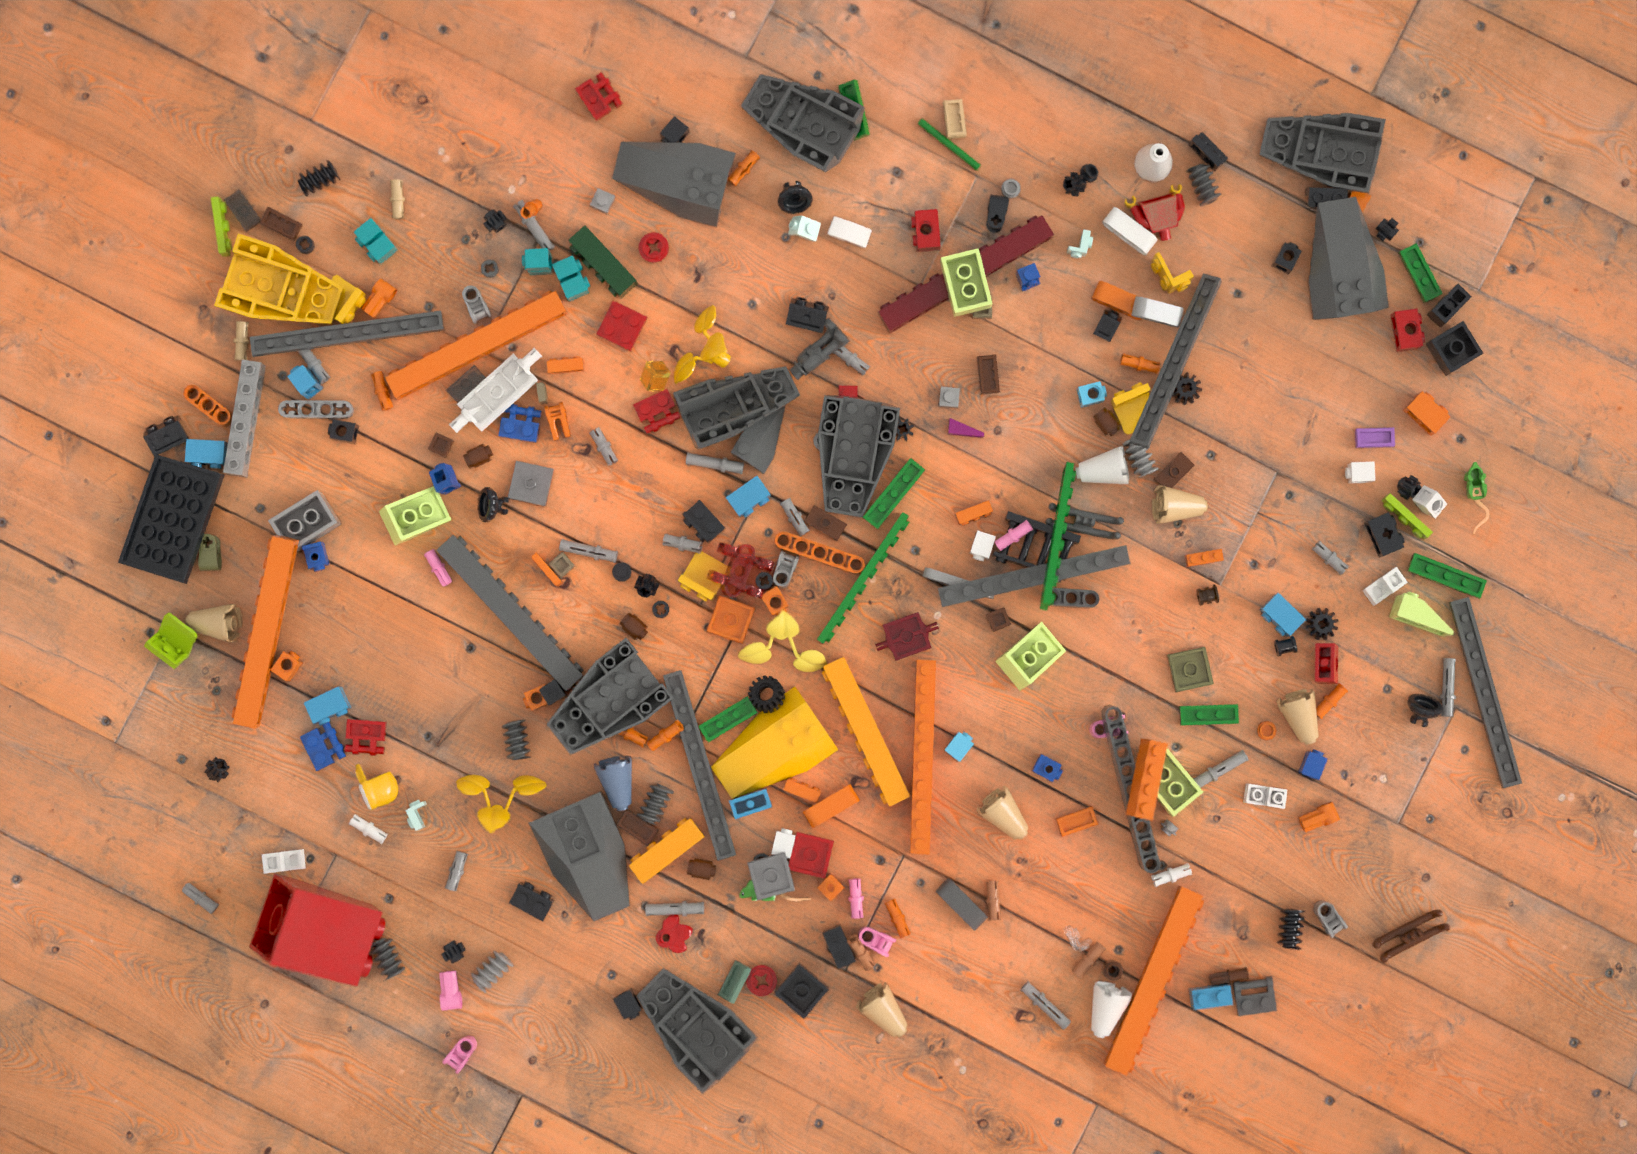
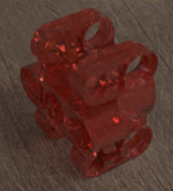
[706,543,775,599]

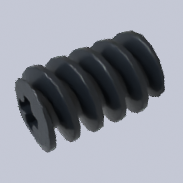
[297,160,341,197]
[1277,908,1305,950]

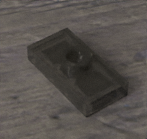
[224,189,261,232]
[446,365,486,403]

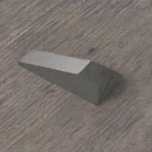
[731,405,786,474]

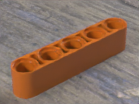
[775,532,865,575]

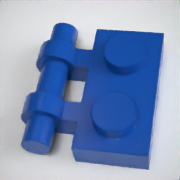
[498,404,542,443]
[300,722,346,771]

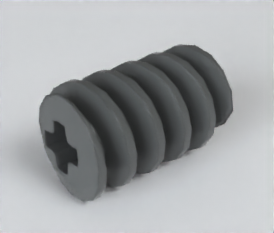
[1186,164,1222,207]
[502,720,531,761]
[637,782,674,826]
[371,938,405,981]

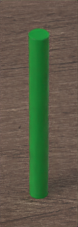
[918,118,981,171]

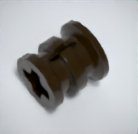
[1196,584,1219,606]

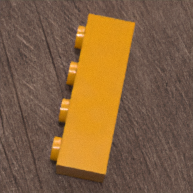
[629,818,705,884]

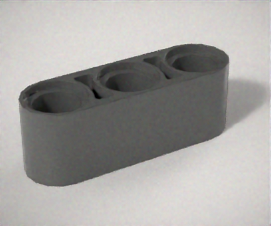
[1050,588,1100,609]
[935,878,988,931]

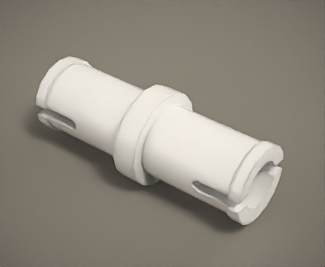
[349,814,388,845]
[1151,863,1192,887]

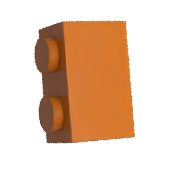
[1403,391,1450,436]

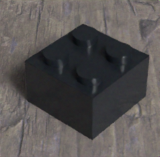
[1426,321,1484,376]
[774,962,829,1019]

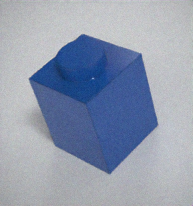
[1298,749,1328,780]

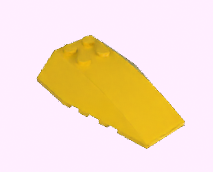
[214,233,343,324]
[711,687,838,799]

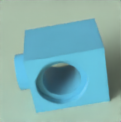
[1076,381,1107,408]
[944,732,974,762]

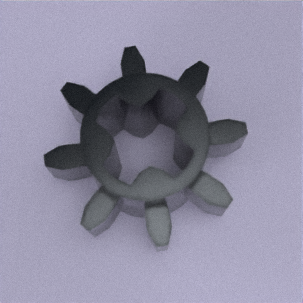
[1063,172,1087,196]
[483,209,507,233]
[1376,218,1399,241]
[896,418,914,442]
[1397,475,1421,500]
[634,574,659,598]
[204,757,230,782]
[441,940,466,964]

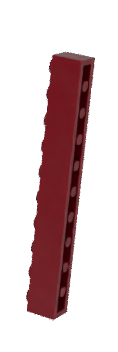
[878,215,1054,334]

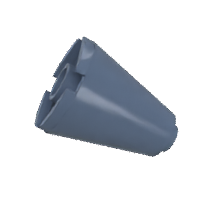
[594,756,632,811]

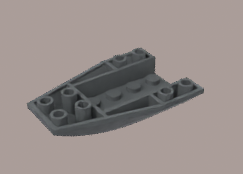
[818,395,900,518]
[546,638,674,755]

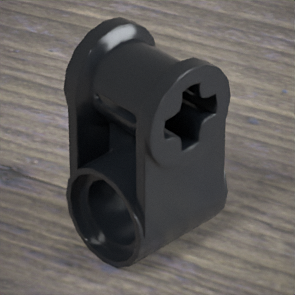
[986,194,1009,233]

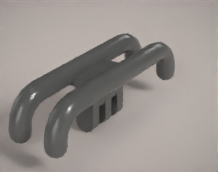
[1045,503,1124,540]

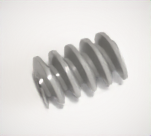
[1122,440,1158,478]
[471,950,514,993]

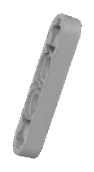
[278,400,354,419]
[922,567,995,599]

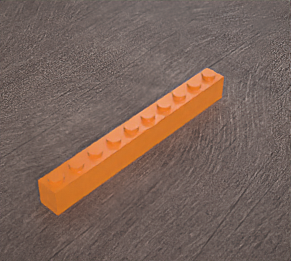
[385,291,568,400]
[232,535,299,729]
[910,660,936,855]
[1103,886,1204,1076]

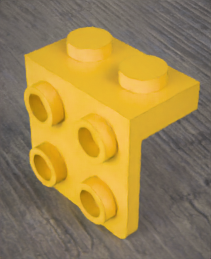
[1151,252,1194,294]
[331,275,367,324]
[1110,382,1151,435]
[678,551,730,602]

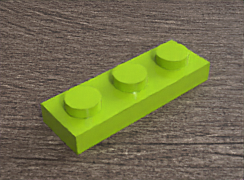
[211,197,232,257]
[1381,493,1433,539]

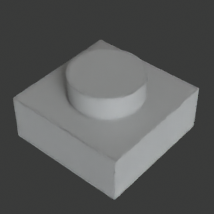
[590,188,616,214]
[939,387,960,408]

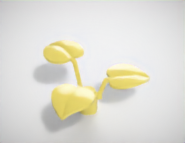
[738,610,827,672]

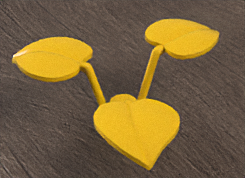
[674,305,731,385]
[456,775,547,833]

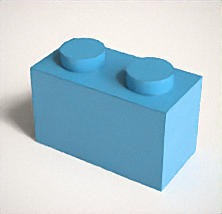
[287,365,324,400]
[185,439,228,469]
[726,476,771,518]
[1260,592,1306,637]
[304,686,352,726]
[729,788,772,819]
[1188,983,1233,1010]

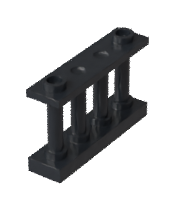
[992,511,1081,583]

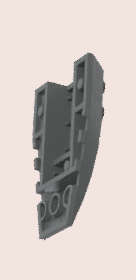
[741,74,865,172]
[1259,113,1386,194]
[612,142,736,227]
[1308,197,1389,320]
[673,366,800,449]
[637,968,758,1094]

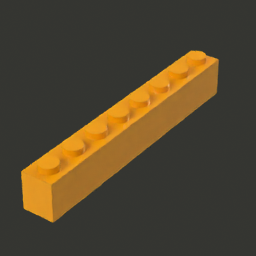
[821,657,910,807]

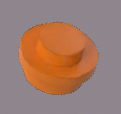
[1257,721,1277,740]

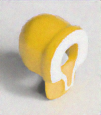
[355,763,399,810]

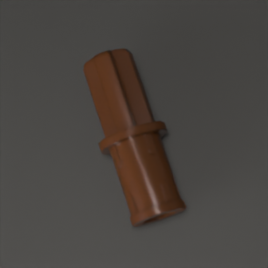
[1209,967,1249,986]

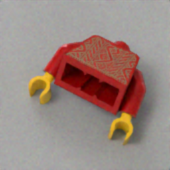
[1125,184,1185,241]

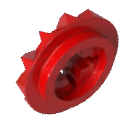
[638,232,669,263]
[746,965,777,996]

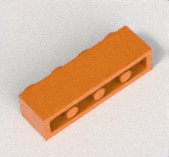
[1126,738,1168,820]

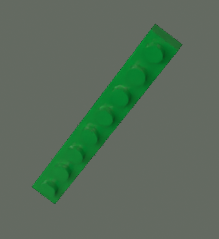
[1039,462,1076,611]
[817,512,910,644]

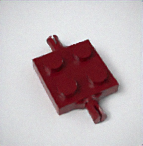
[875,612,939,661]

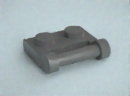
[1233,976,1277,1016]

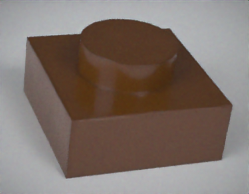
[428,432,454,458]
[986,607,1011,632]

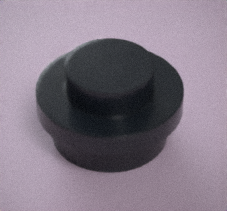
[1080,164,1098,183]
[612,562,632,582]

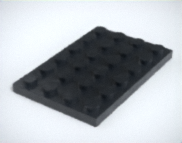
[118,454,225,584]

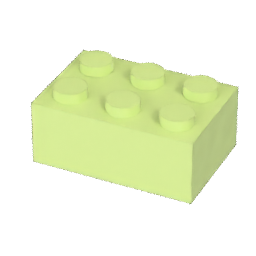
[940,248,993,317]
[1157,748,1203,817]

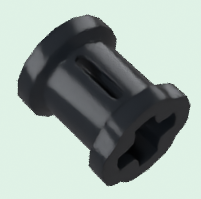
[755,572,773,590]
[1274,636,1298,657]

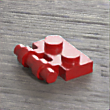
[575,72,623,121]
[633,389,681,434]
[345,719,387,756]

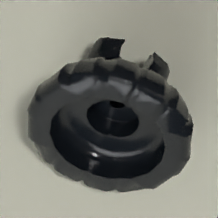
[777,181,813,214]
[477,487,509,522]
[1407,694,1443,727]

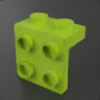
[144,612,197,669]

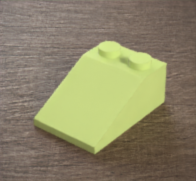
[379,486,451,546]
[1389,592,1454,637]
[995,622,1066,691]

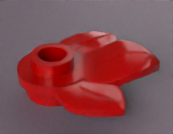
[655,915,693,953]

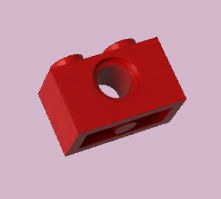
[911,209,941,252]
[1391,308,1425,352]
[1315,643,1338,684]

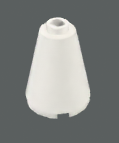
[1135,143,1173,182]
[1076,446,1129,484]
[1091,981,1132,1038]

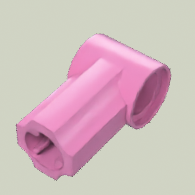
[439,970,462,1011]

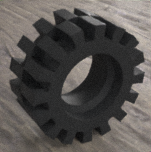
[748,675,785,713]

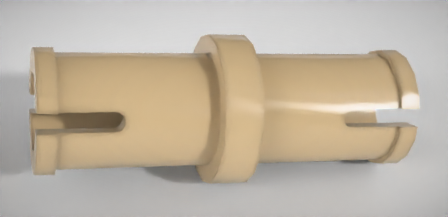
[390,179,405,219]
[234,321,249,361]

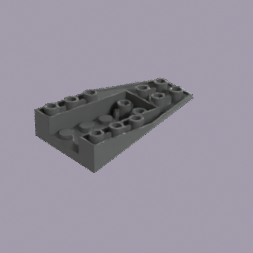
[529,792,630,921]

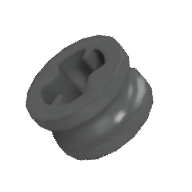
[481,260,499,278]

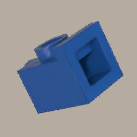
[1015,263,1040,291]
[429,463,461,495]
[302,541,330,572]
[1032,754,1063,782]

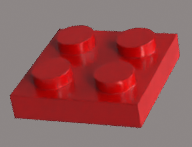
[596,300,647,352]
[789,832,834,879]

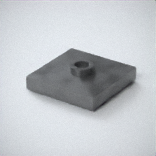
[508,461,554,507]
[747,852,795,900]

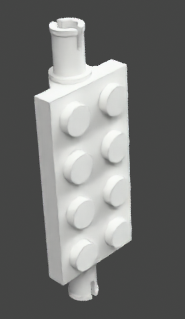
[449,348,542,433]

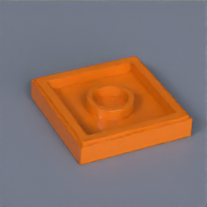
[707,595,755,644]

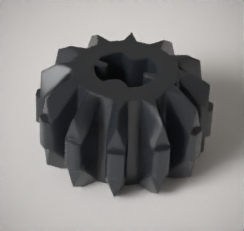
[1172,372,1202,405]
[1305,608,1338,640]

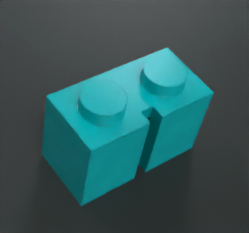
[354,218,398,264]
[522,248,553,276]
[552,255,591,302]

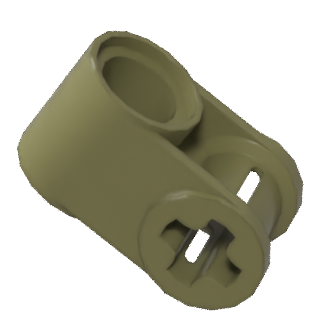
[198,534,222,571]

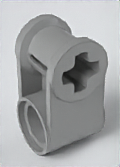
[462,285,492,324]
[773,550,800,589]
[1313,900,1348,939]

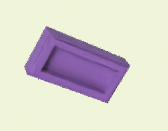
[1355,427,1395,448]

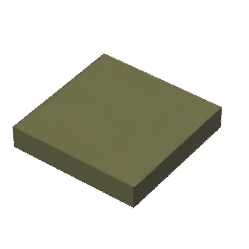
[1167,647,1214,692]

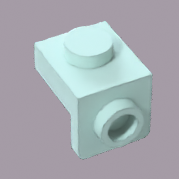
[788,216,821,241]
[1067,229,1093,258]
[406,800,427,831]

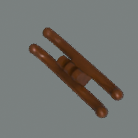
[1372,909,1450,963]

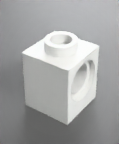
[1345,462,1375,484]
[1412,485,1447,519]
[970,531,996,561]
[771,828,796,858]

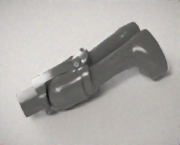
[789,317,850,380]

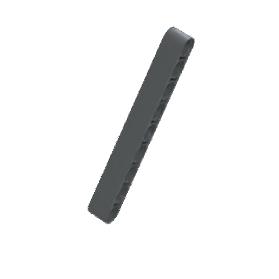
[1101,705,1160,873]

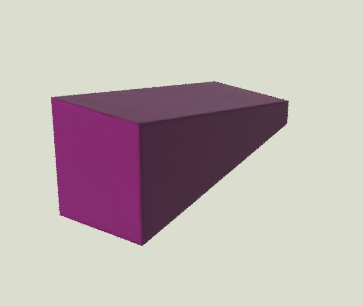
[948,418,984,438]

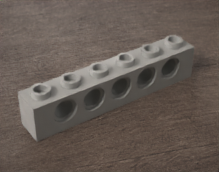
[223,360,266,478]

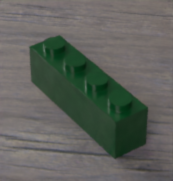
[568,225,638,299]

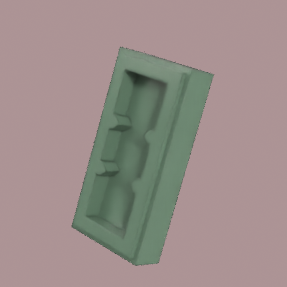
[718,960,751,1004]

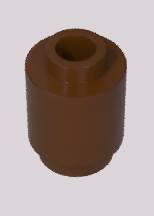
[1093,407,1120,436]
[463,444,493,468]
[619,613,648,641]
[687,858,716,880]
[1102,960,1123,981]

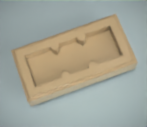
[943,99,967,139]

